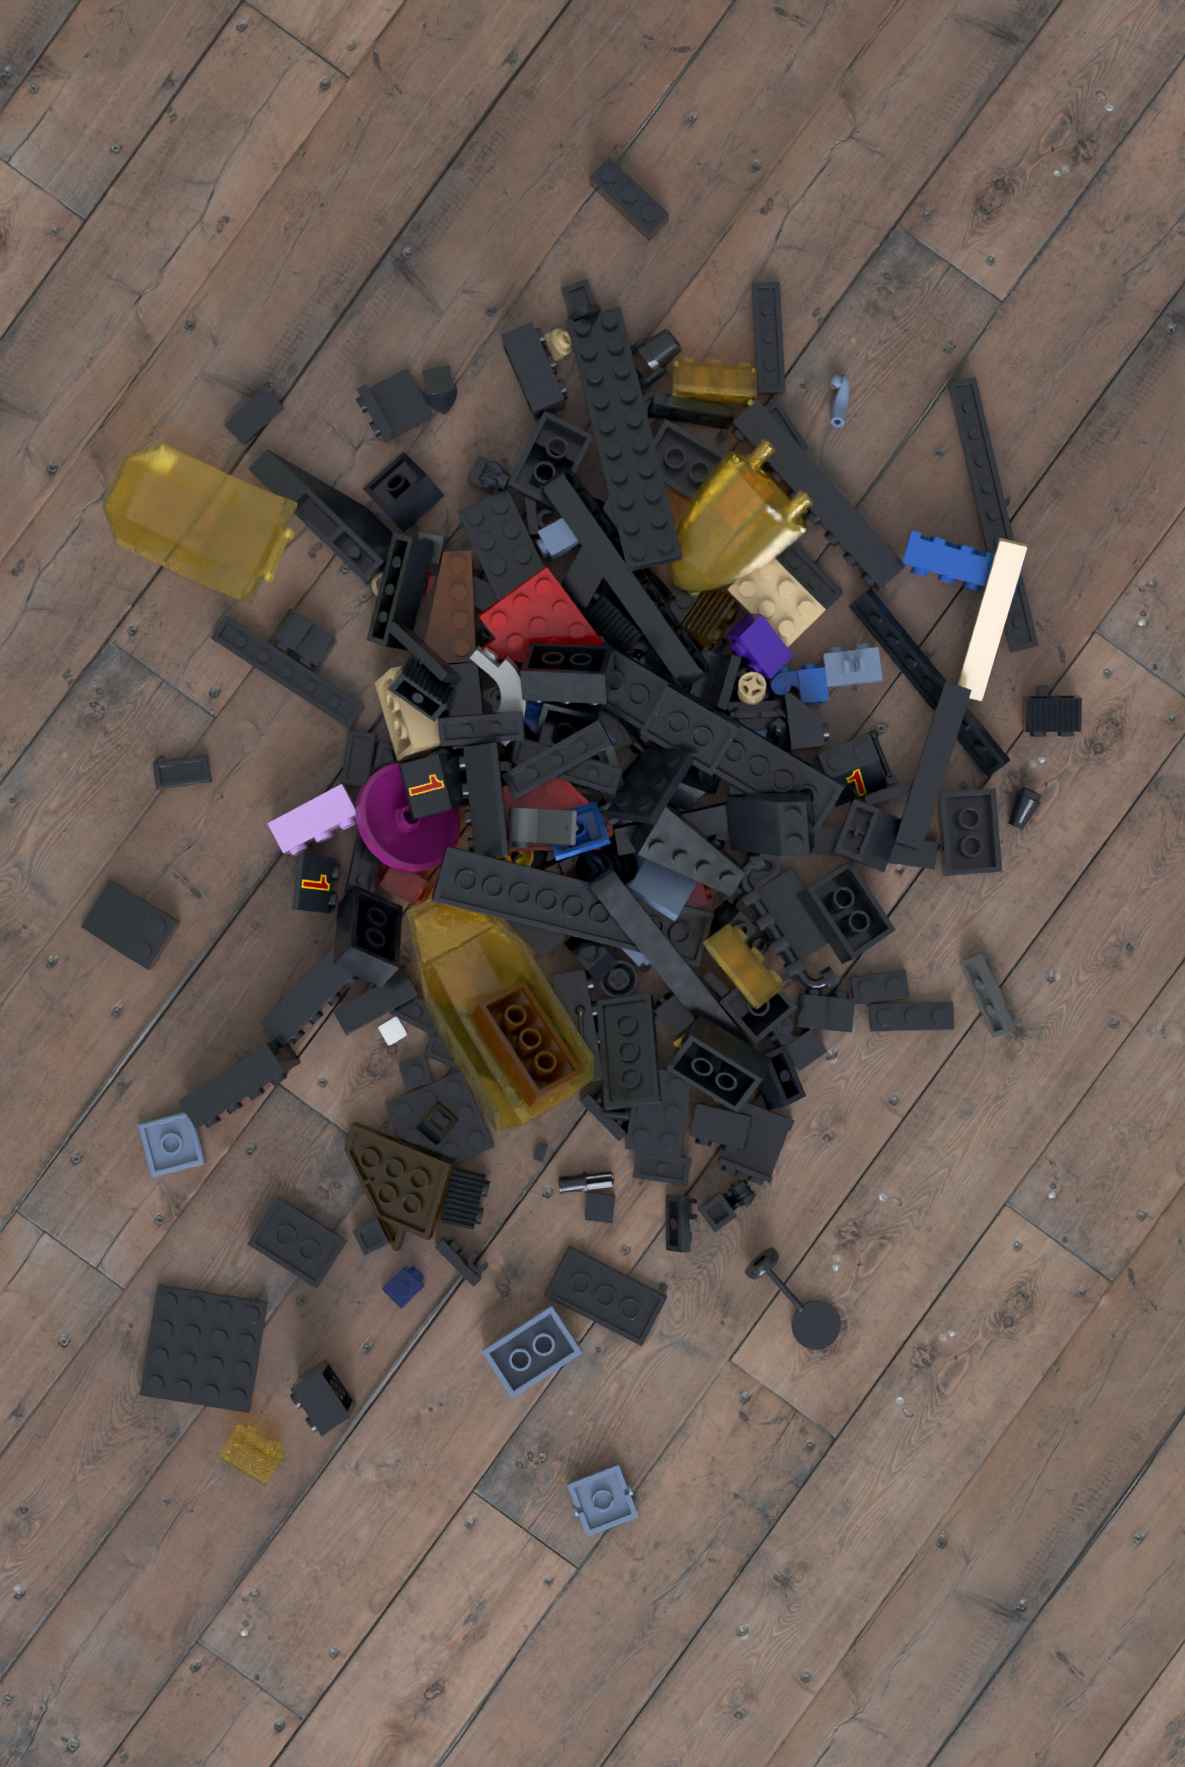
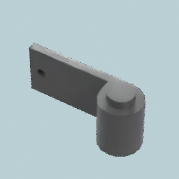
[508,808,578,848]

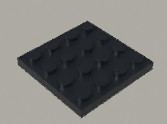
[140,1284,268,1413]

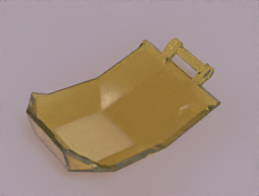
[102,443,298,605]

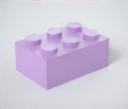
[267,784,357,856]

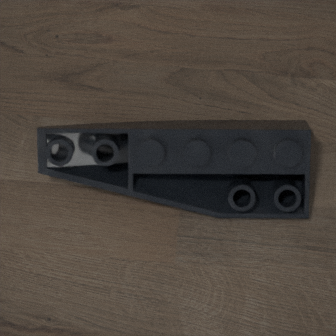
[248,449,393,585]

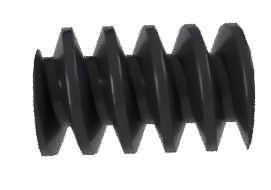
[575,848,638,882]

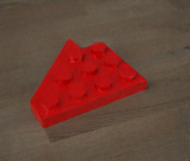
[479,565,603,662]

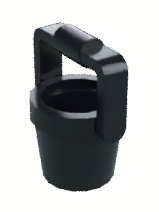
[630,328,683,389]

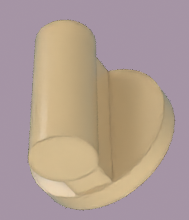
[544,328,572,362]

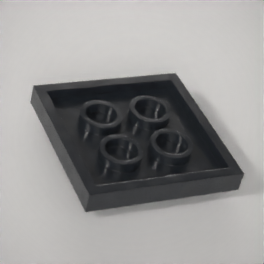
[385,1071,494,1164]

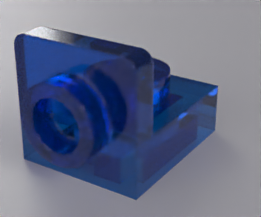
[382,1265,425,1309]

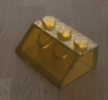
[671,357,757,405]
[703,924,783,1010]

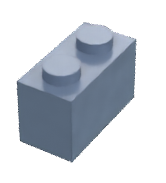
[536,518,581,562]

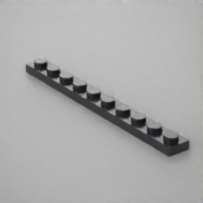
[948,377,1039,653]

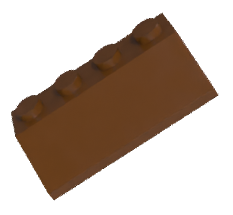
[471,980,583,1109]

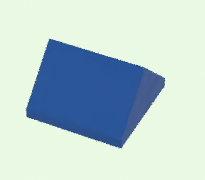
[551,801,610,861]

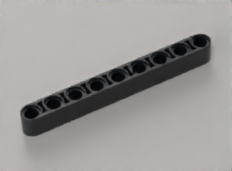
[543,467,710,688]
[588,867,754,1048]

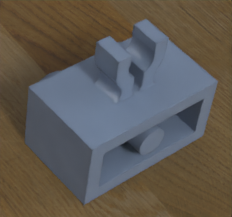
[821,643,883,689]

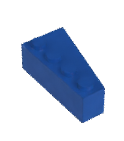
[903,530,1024,596]

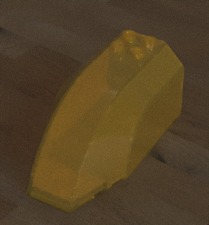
[407,898,594,1133]

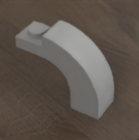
[470,646,527,746]

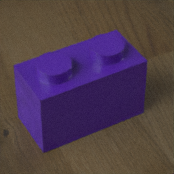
[727,613,793,679]

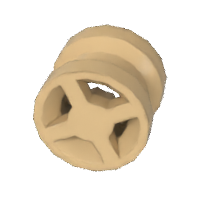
[737,672,766,706]

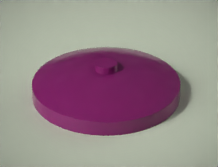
[356,763,461,873]

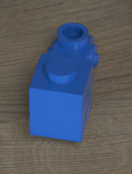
[770,663,829,705]

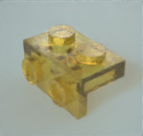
[218,1424,286,1486]

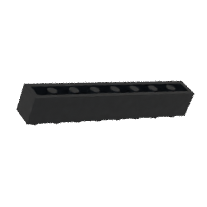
[730,400,905,589]

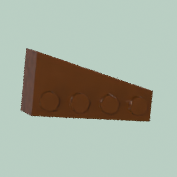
[422,550,476,667]

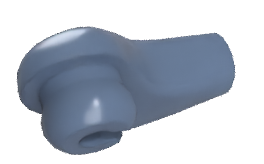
[829,374,850,428]

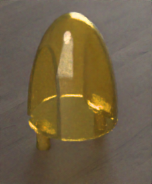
[667,438,813,592]

